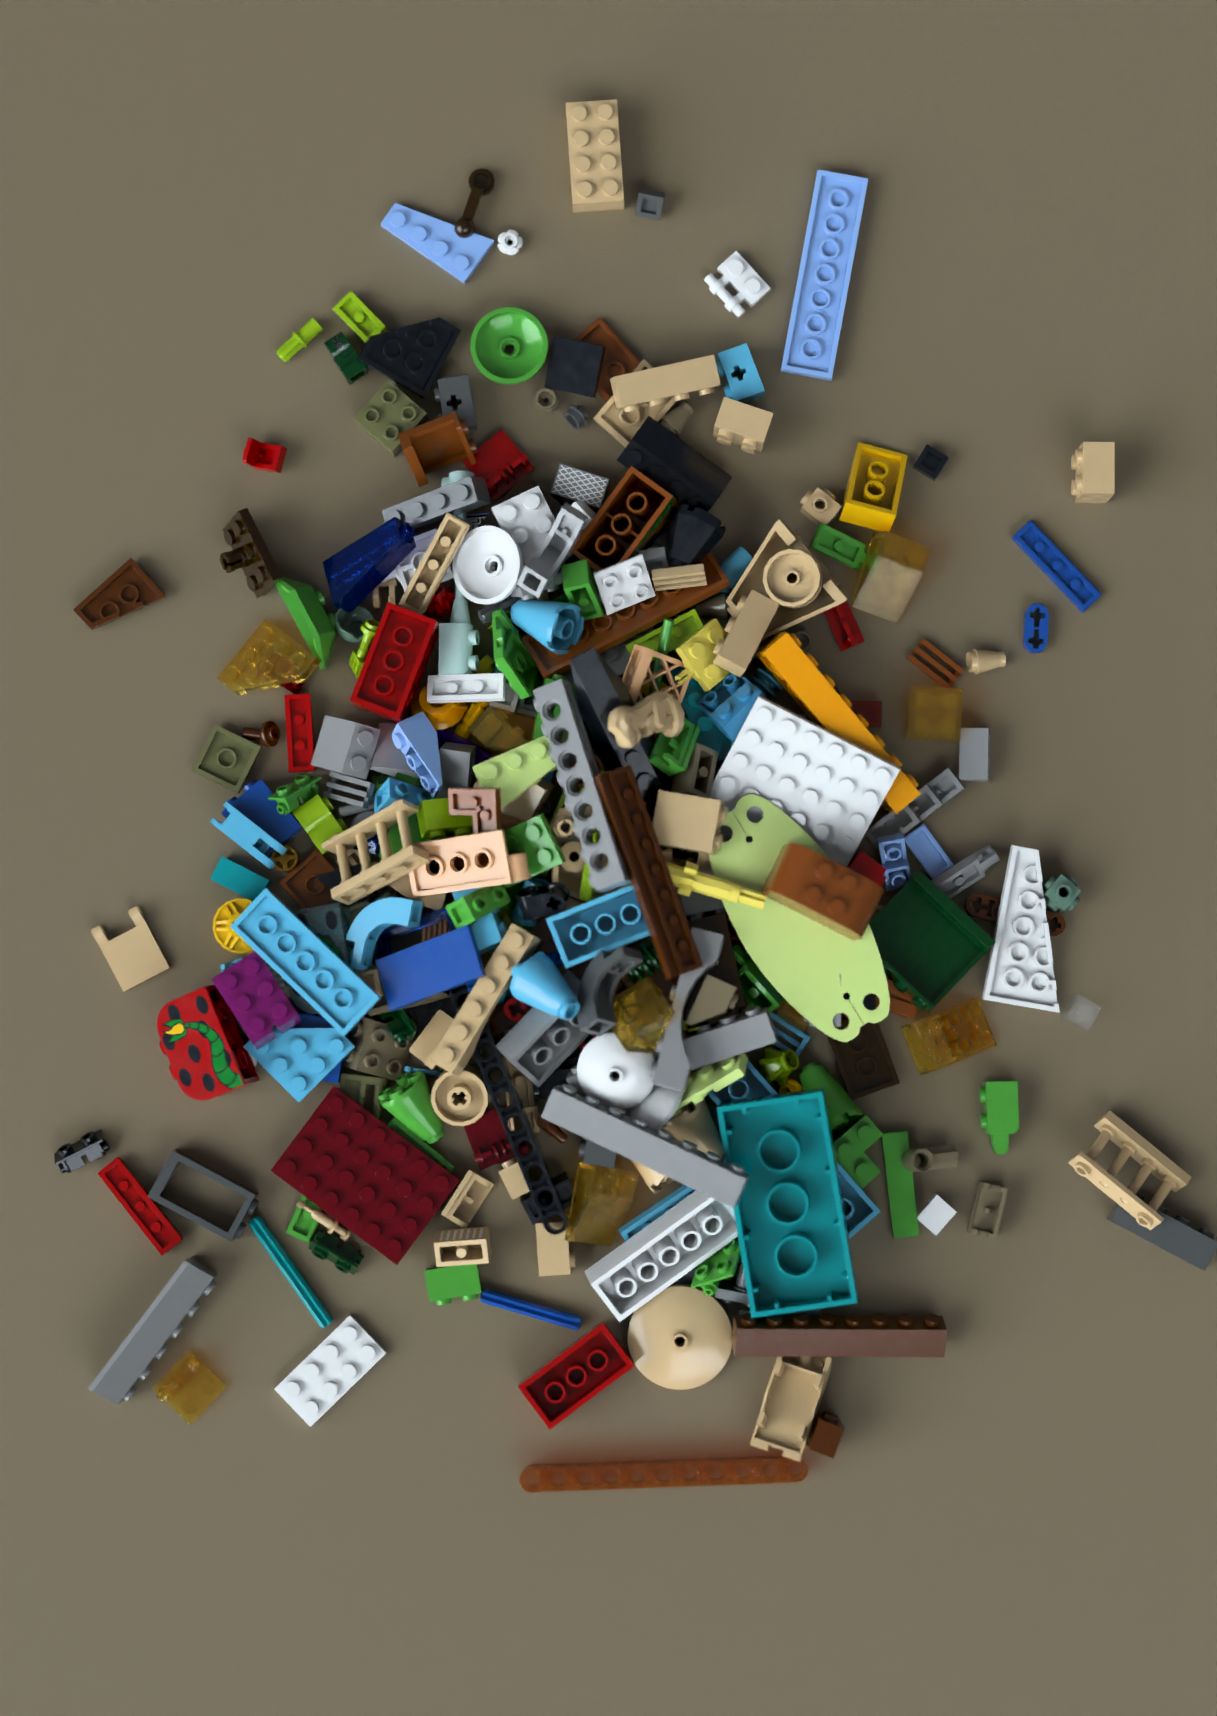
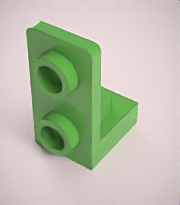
[445,884,511,929]

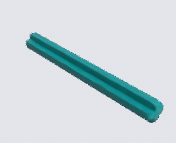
[248,1216,333,1328]

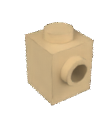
[800,487,842,526]

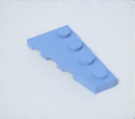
[380,203,494,284]

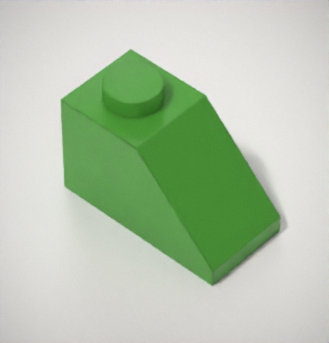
[561,559,604,621]

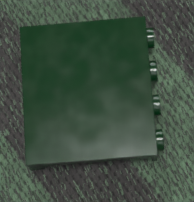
[869,870,996,1013]

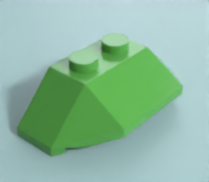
[275,576,338,672]

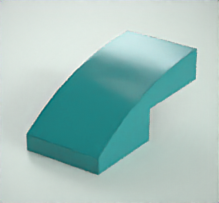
[210,856,272,901]

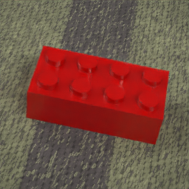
[518,1321,635,1430]

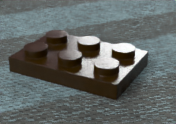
[827,1016,900,1100]

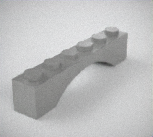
[649,927,724,1093]

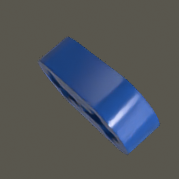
[1023,604,1049,654]

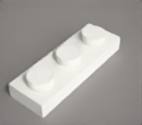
[427,673,506,703]

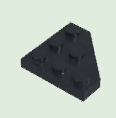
[356,317,461,398]

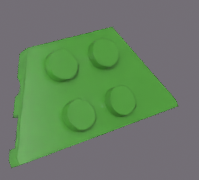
[492,608,544,700]

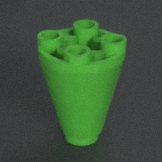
[377,1070,445,1144]

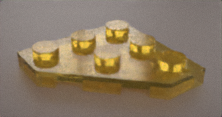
[217,619,321,695]

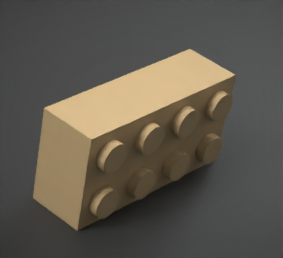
[566,99,624,213]

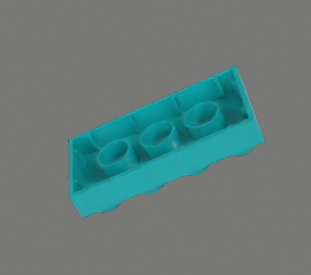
[717,1088,859,1318]

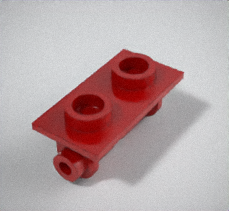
[824,600,865,652]

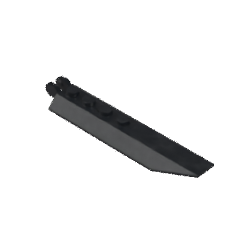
[570,647,687,857]

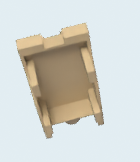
[750,1356,832,1462]

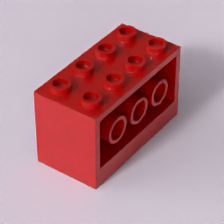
[350,602,439,723]

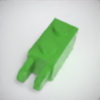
[733,945,785,1013]
[979,1080,1019,1155]

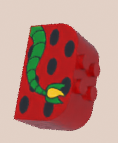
[157,985,260,1100]

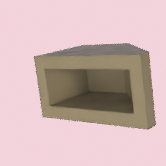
[686,974,740,1026]

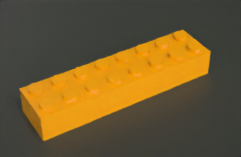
[755,632,921,814]

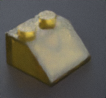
[611,977,675,1053]

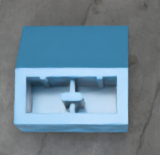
[696,673,766,743]

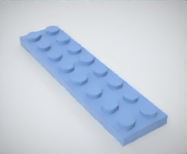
[780,169,868,381]

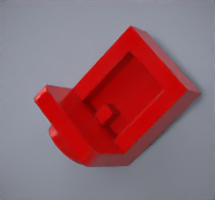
[242,438,287,474]

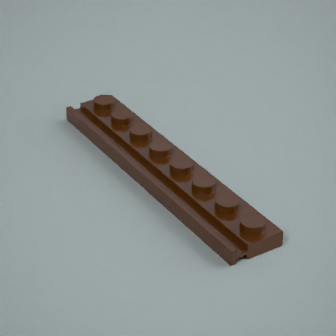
[593,765,703,980]

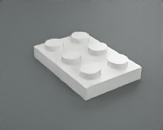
[491,486,573,571]

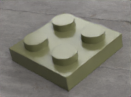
[191,724,262,794]

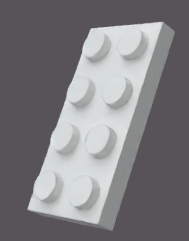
[274,1315,387,1427]

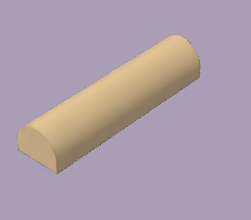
[398,512,471,615]

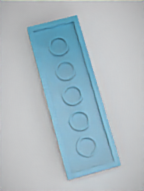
[230,888,382,1036]

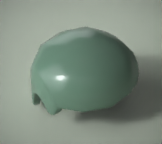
[335,604,375,643]

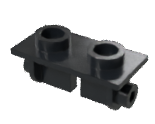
[54,1130,110,1173]

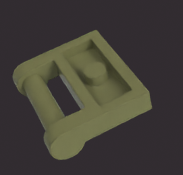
[339,1073,389,1120]

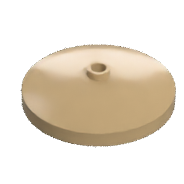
[627,1284,732,1390]

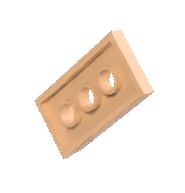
[409,830,531,897]

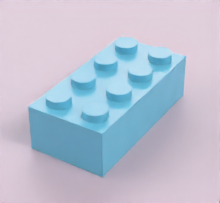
[546,885,650,969]

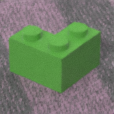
[833,1114,883,1189]

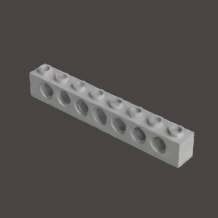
[533,679,631,892]

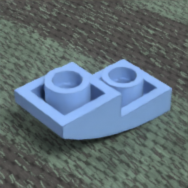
[877,833,911,891]

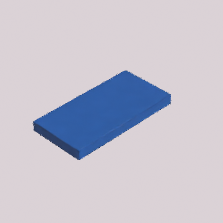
[375,925,486,1011]

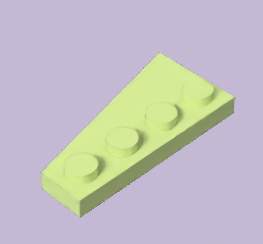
[472,730,574,810]
[672,1053,748,1118]

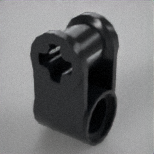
[516,882,570,921]

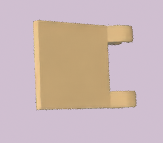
[91,906,170,992]

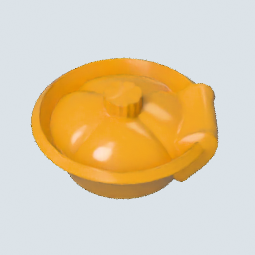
[411,684,468,730]

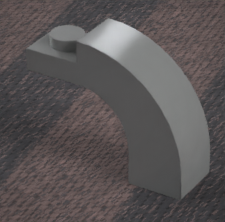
[516,503,588,598]

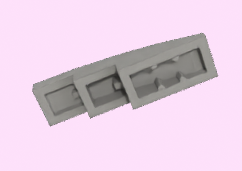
[865,767,965,852]

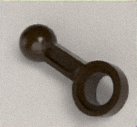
[454,169,495,238]

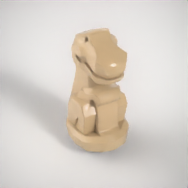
[608,691,684,748]

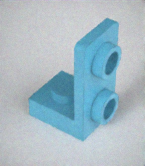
[374,777,435,814]

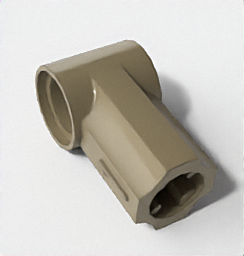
[902,1144,959,1172]

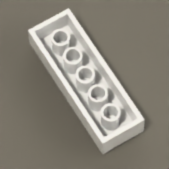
[584,1191,738,1322]

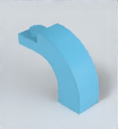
[346,897,424,970]

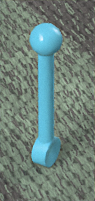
[403,1066,442,1076]

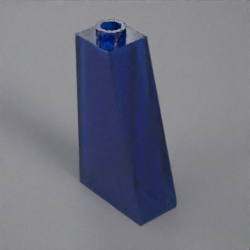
[323,517,416,613]

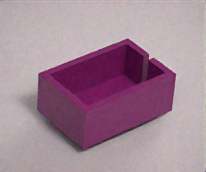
[212,951,301,1050]

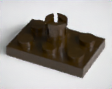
[220,508,282,598]

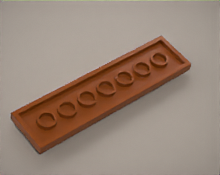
[521,551,730,680]

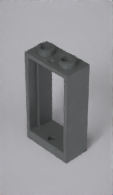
[147,1149,259,1242]

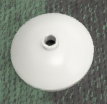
[452,526,522,605]
[577,1031,656,1110]
[622,1085,683,1131]

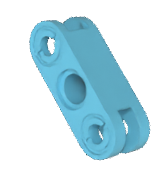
[210,801,288,870]

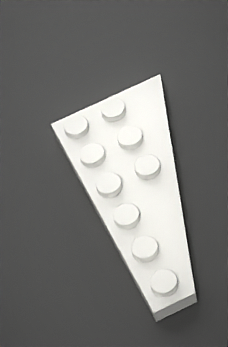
[982,845,1060,1013]

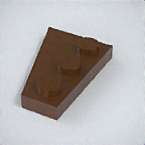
[73,558,166,630]

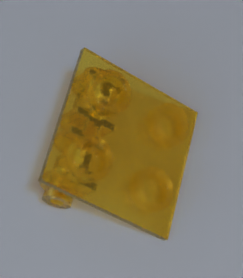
[153,1350,227,1425]

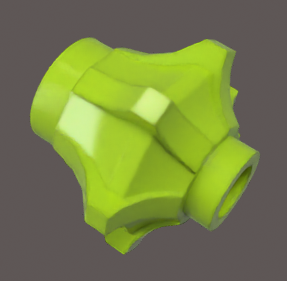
[759,1046,799,1086]

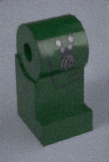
[324,332,369,385]

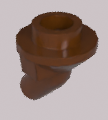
[242,721,280,747]

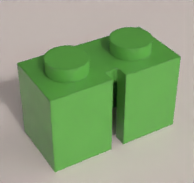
[424,1264,483,1305]

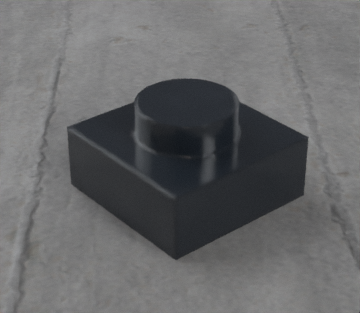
[913,444,949,481]

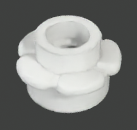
[498,230,523,255]

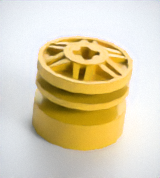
[213,898,254,954]

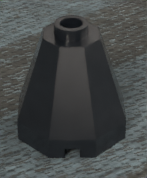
[667,504,726,567]

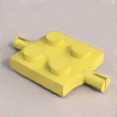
[675,618,730,692]

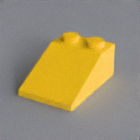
[839,442,908,533]

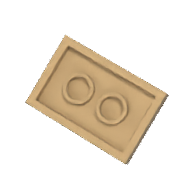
[592,359,676,448]

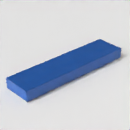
[1011,520,1102,613]

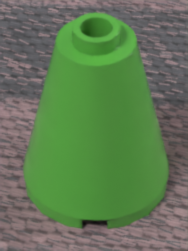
[799,1062,863,1131]

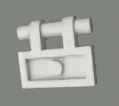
[704,251,771,318]

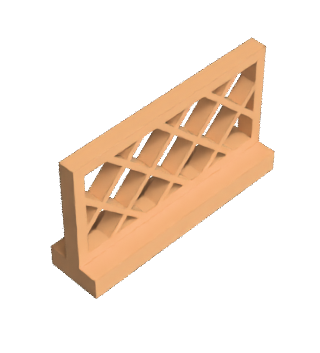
[622,644,691,741]

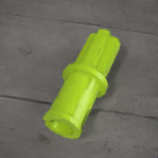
[276,318,323,362]

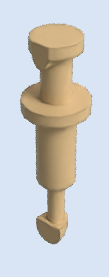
[296,1200,352,1241]

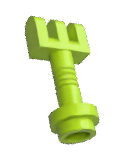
[349,619,379,678]

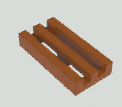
[907,638,964,691]

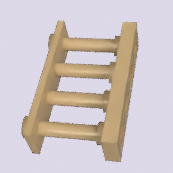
[321,799,430,906]
[1068,1110,1192,1230]

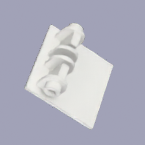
[593,554,656,615]

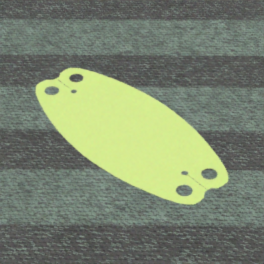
[708,794,890,1042]

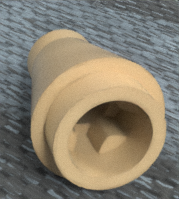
[966,649,1006,675]

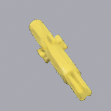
[666,862,767,909]

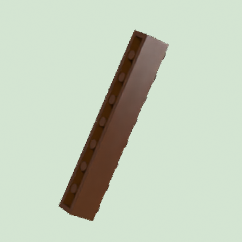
[731,1313,947,1357]

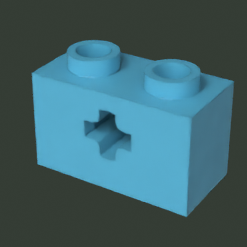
[716,343,765,403]

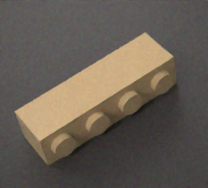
[610,354,721,413]

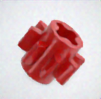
[427,584,455,617]

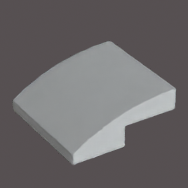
[370,723,420,779]

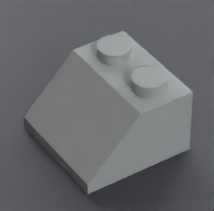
[311,715,380,780]

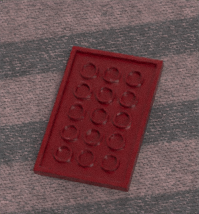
[271,1086,460,1265]

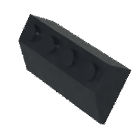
[617,416,732,512]

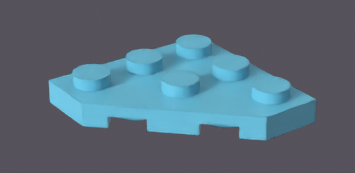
[243,1028,356,1103]

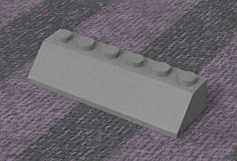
[88,1256,217,1405]

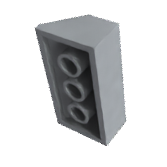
[495,970,589,1088]

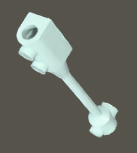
[438,471,480,675]

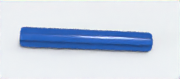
[480,1288,582,1331]

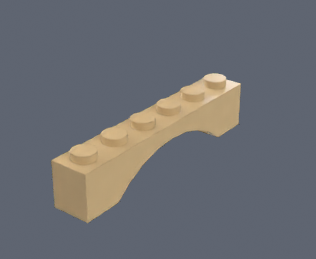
[430,923,541,1076]

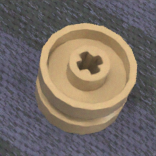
[763,549,824,609]
[431,1062,491,1126]

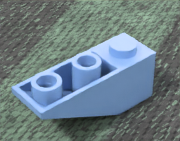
[391,711,443,798]

